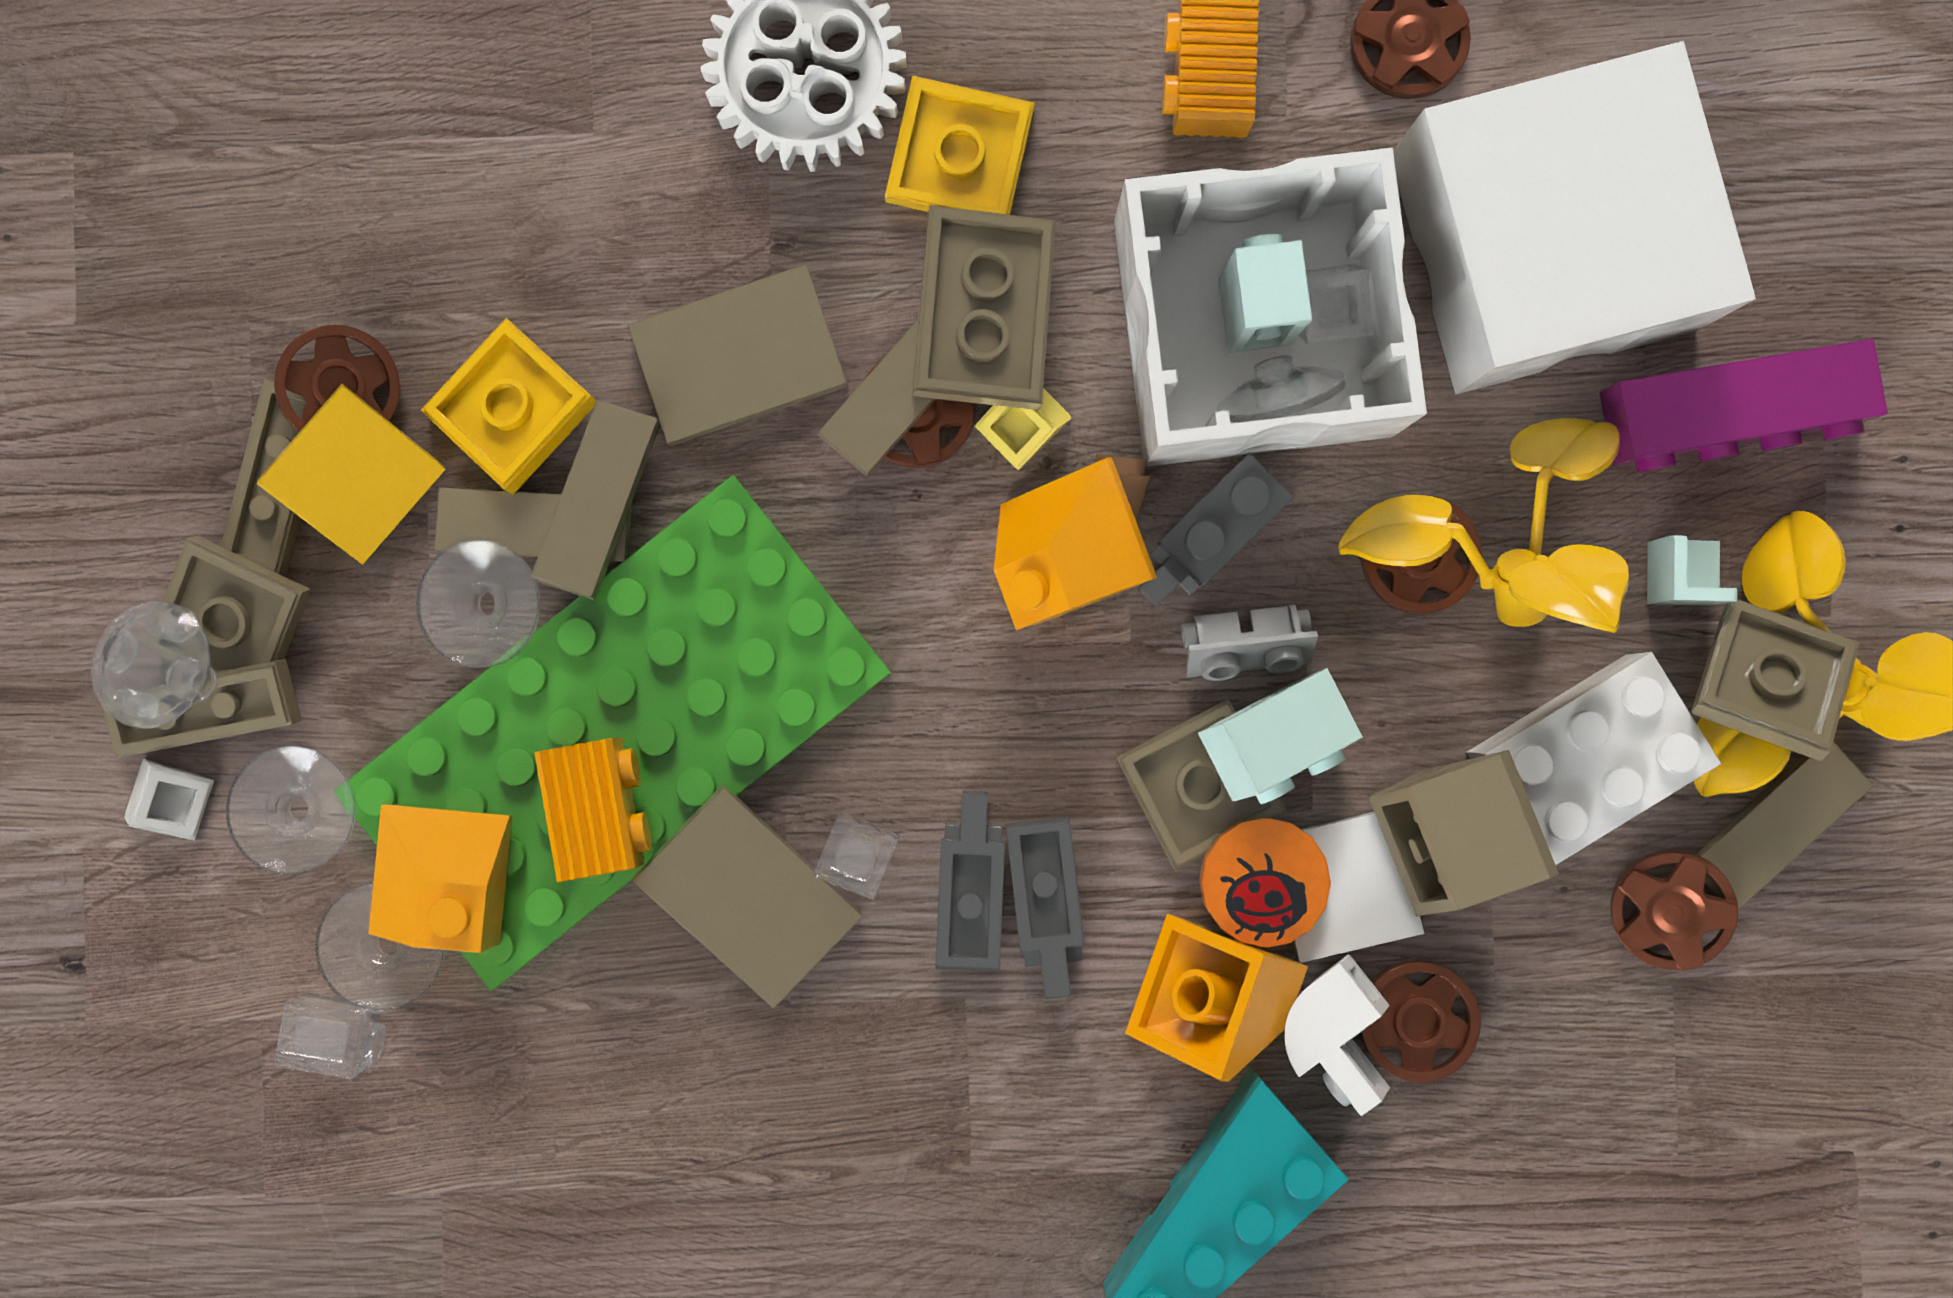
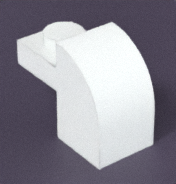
[1285,954,1390,1116]

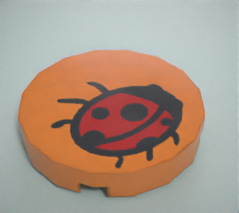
[1199,817,1331,948]

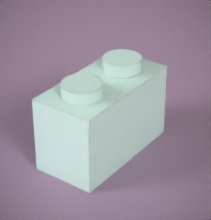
[1219,234,1312,353]
[1198,668,1363,804]

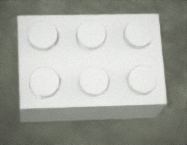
[1466,652,1721,865]

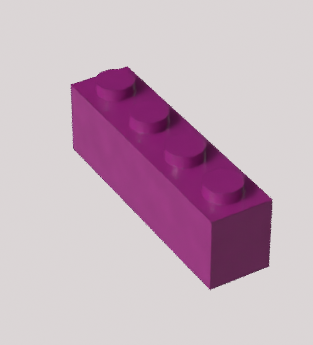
[1599,338,1888,473]

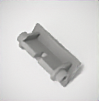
[1181,604,1318,681]

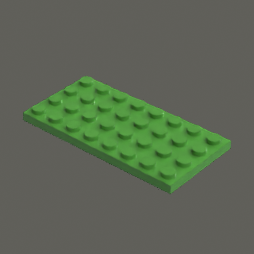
[334,475,892,991]

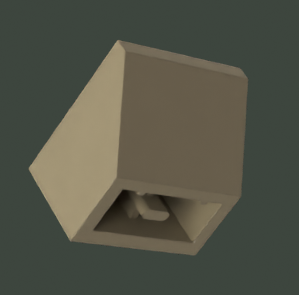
[1368,750,1559,916]

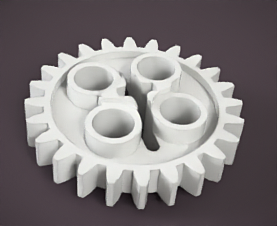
[701,0,907,172]

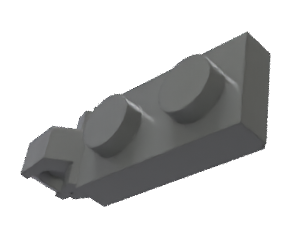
[1137,453,1294,607]
[935,791,1005,972]
[1005,817,1084,999]

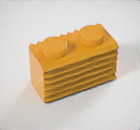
[1162,0,1259,138]
[534,737,652,882]

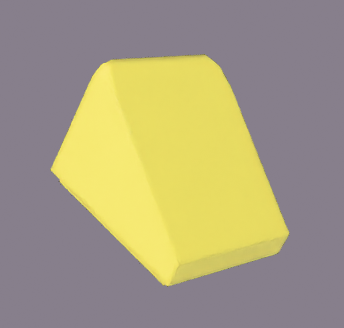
[975,388,1071,470]

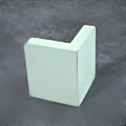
[1647,535,1737,606]

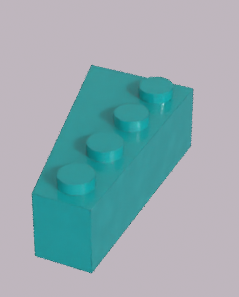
[1103,1066,1349,1298]

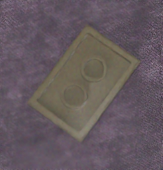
[912,205,1056,410]
[627,264,848,446]
[633,784,863,1009]

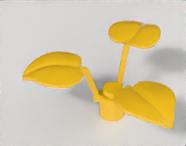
[1339,418,1629,633]
[1694,511,1953,798]

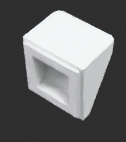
[125,758,214,841]

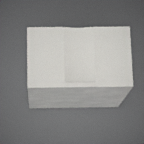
[1393,41,1756,395]
[1114,147,1427,467]

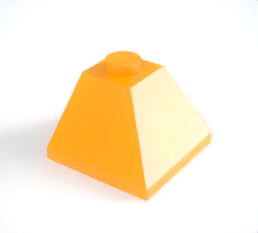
[993,457,1157,630]
[368,804,513,953]
[1125,914,1308,1082]

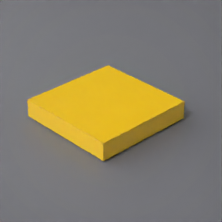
[885,76,1035,215]
[421,318,597,495]
[257,384,446,565]

